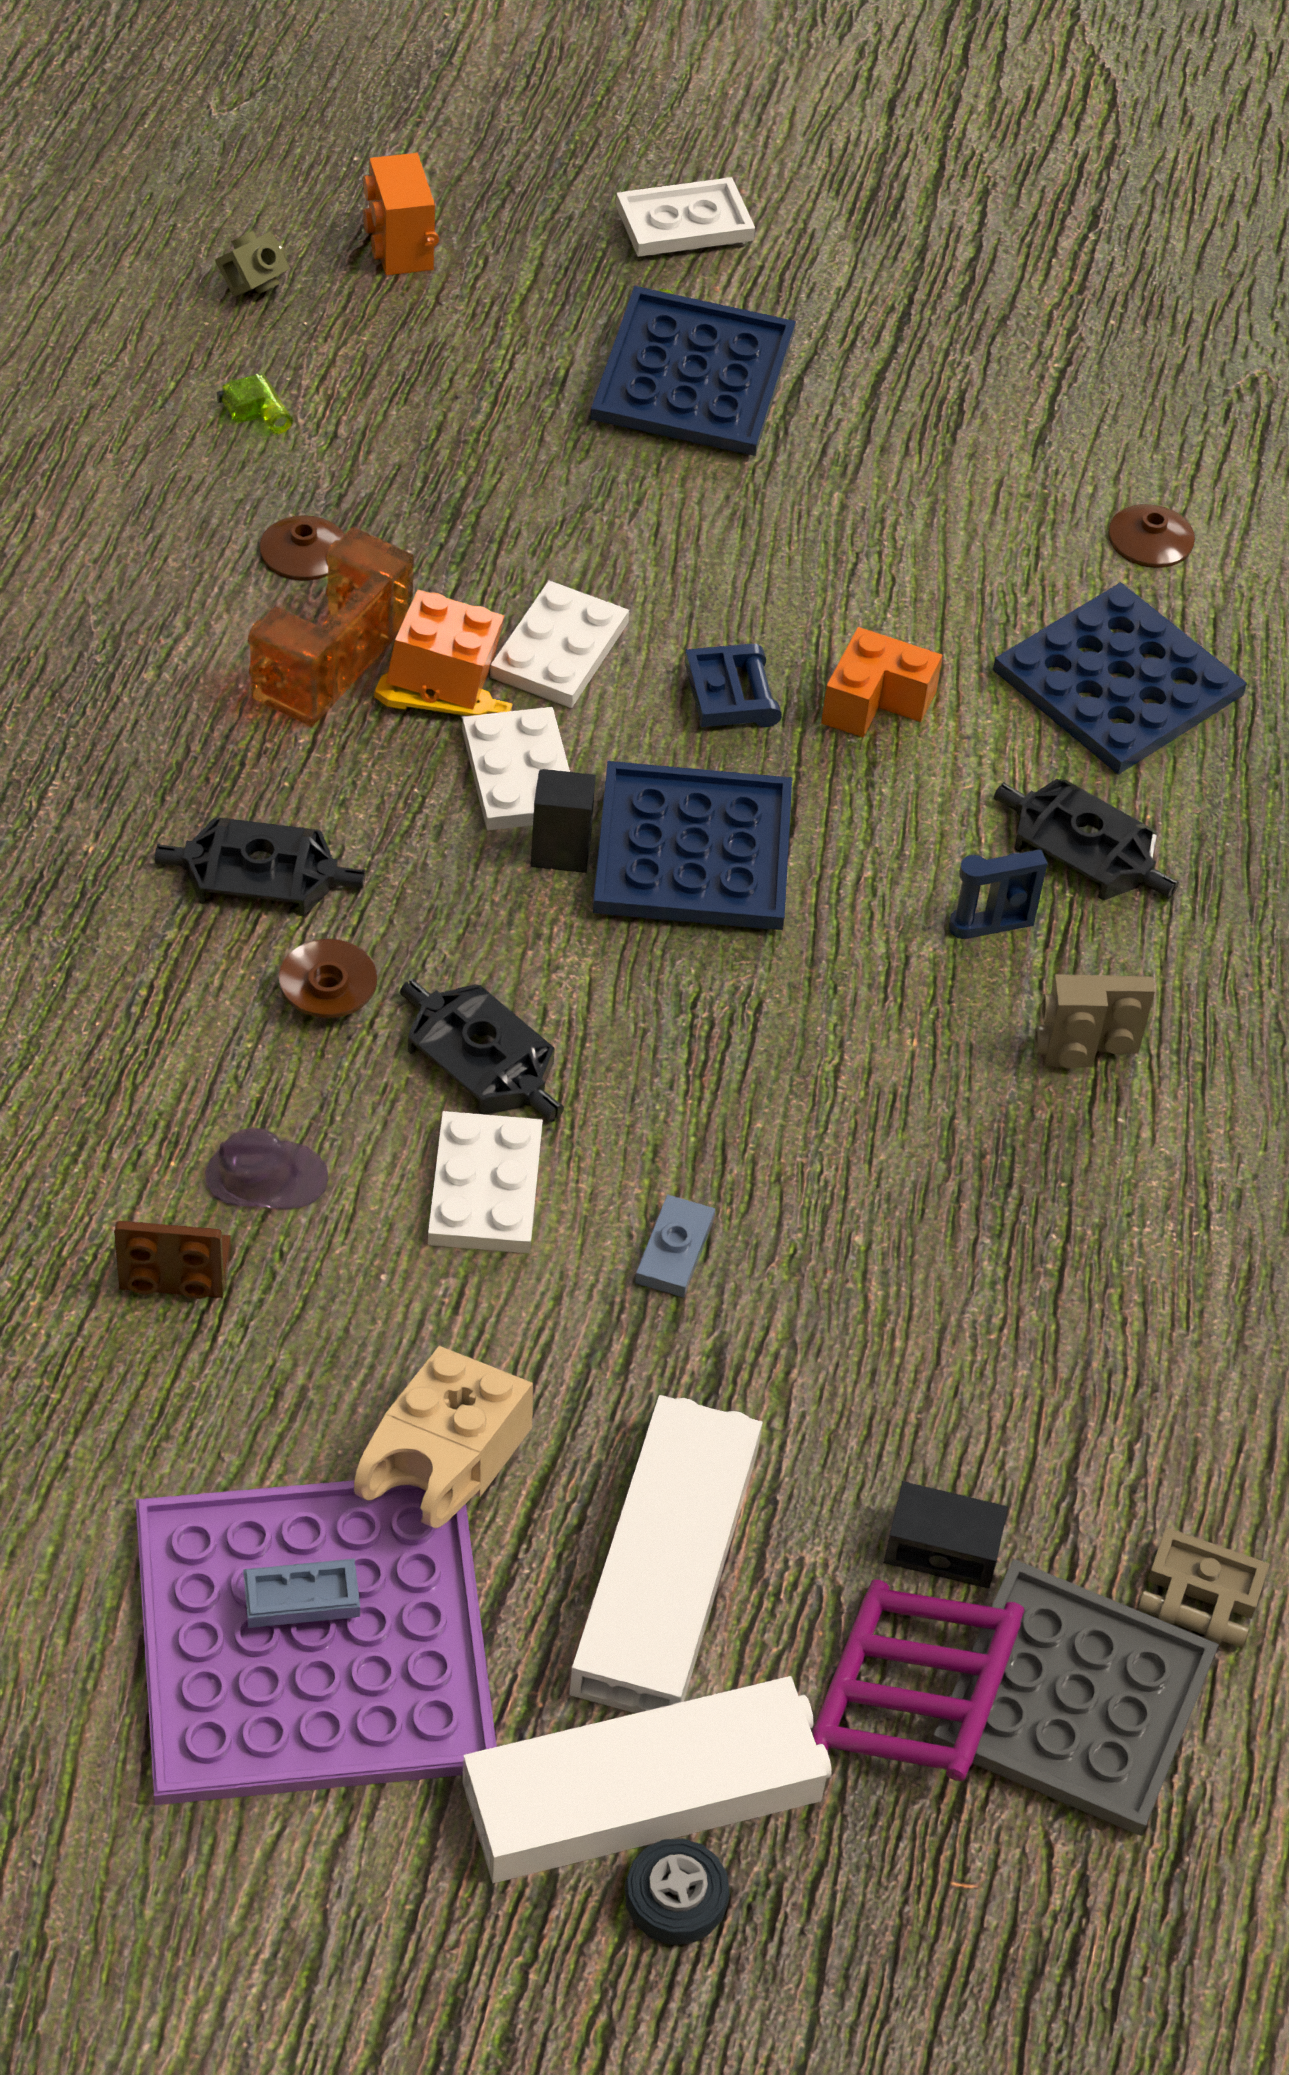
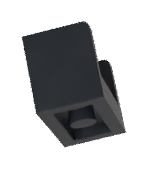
[530,769,596,873]
[883,1481,1008,1589]

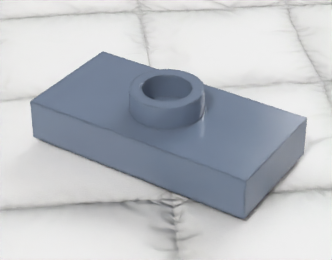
[635,1194,716,1298]
[243,1558,360,1628]

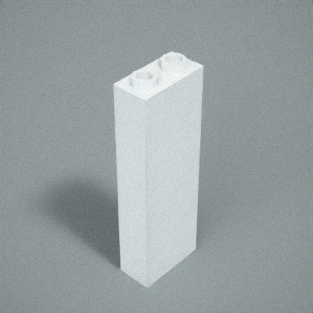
[569,1395,763,1713]
[462,1676,831,1884]

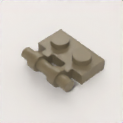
[1138,1527,1270,1648]

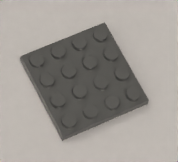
[931,1559,1219,1836]

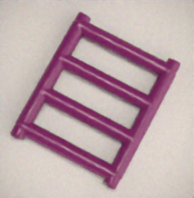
[812,1579,1025,1781]

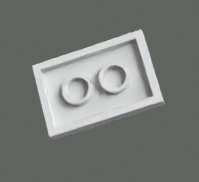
[616,177,755,257]
[490,581,629,708]
[462,707,570,831]
[428,1111,543,1254]

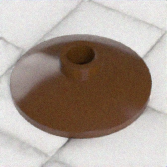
[1108,504,1195,568]
[260,515,348,581]
[279,939,377,1018]

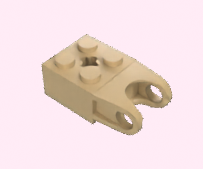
[354,1346,533,1528]

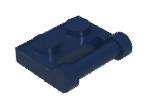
[684,644,782,727]
[948,849,1048,939]

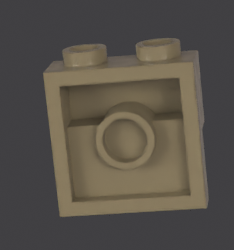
[1034,974,1155,1069]

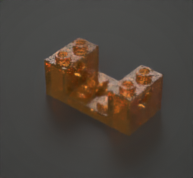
[248,527,414,728]

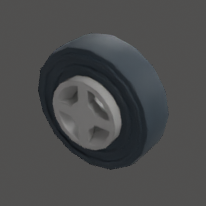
[625,1838,730,1945]

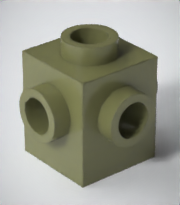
[214,230,290,297]

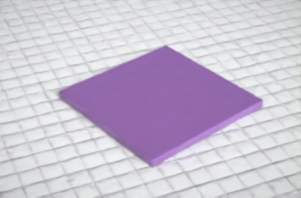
[136,1480,497,1805]

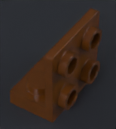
[114,1221,231,1299]

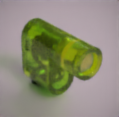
[217,374,293,434]

